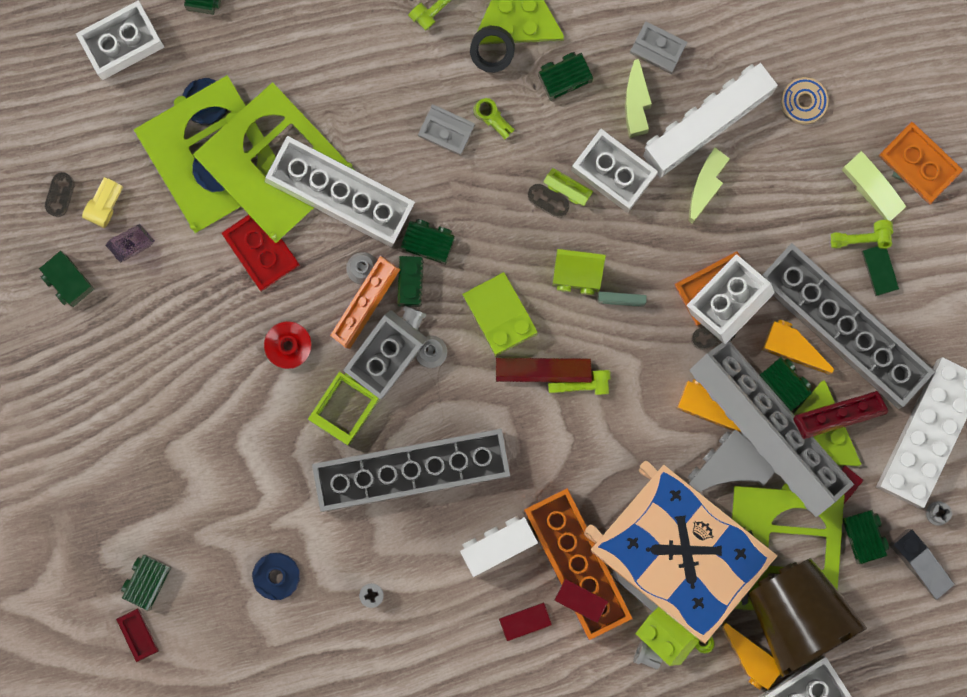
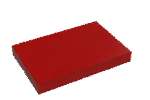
[221,215,300,292]

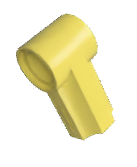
[82,177,123,228]

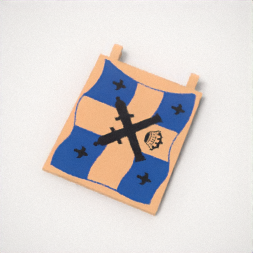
[584,461,777,644]

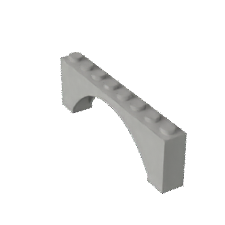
[610,430,775,612]

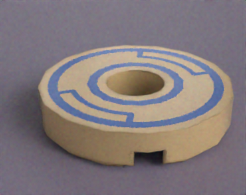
[781,77,829,125]

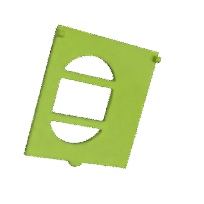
[133,75,276,233]
[193,82,355,243]
[732,483,844,610]

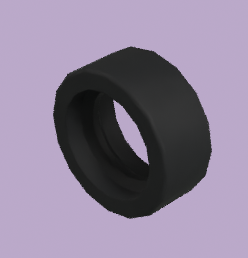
[470,25,515,73]

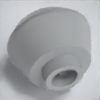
[346,252,377,284]
[416,336,447,368]

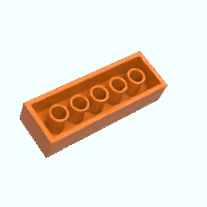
[524,488,633,640]

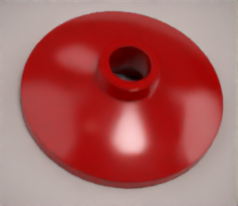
[264,321,312,369]

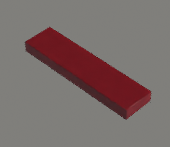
[496,358,591,382]
[793,391,889,439]

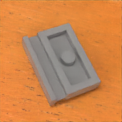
[630,21,687,74]
[418,104,475,156]

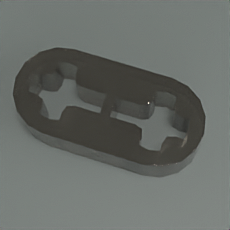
[45,172,75,217]
[528,184,569,218]
[691,327,736,350]

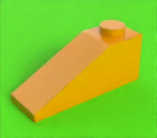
[762,320,834,375]
[676,379,743,435]
[722,622,780,690]

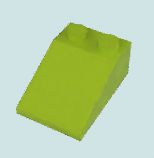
[552,249,606,295]
[462,272,538,357]
[635,606,700,666]

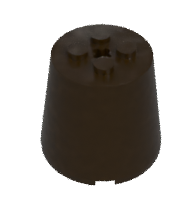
[748,558,867,678]

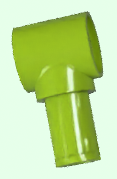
[473,98,515,140]

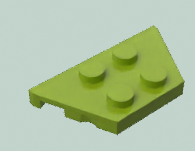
[477,0,564,45]
[794,380,862,466]

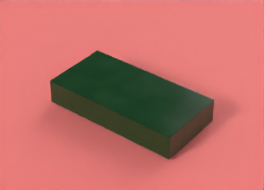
[861,246,899,297]

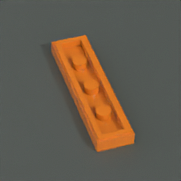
[330,256,401,349]

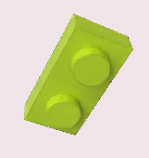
[543,168,593,206]

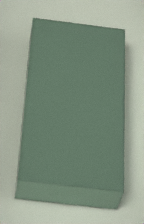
[597,292,647,307]

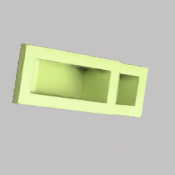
[625,59,652,138]
[689,148,730,224]
[842,151,906,221]

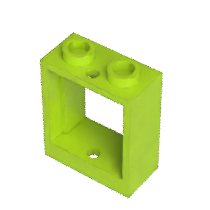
[308,371,380,446]

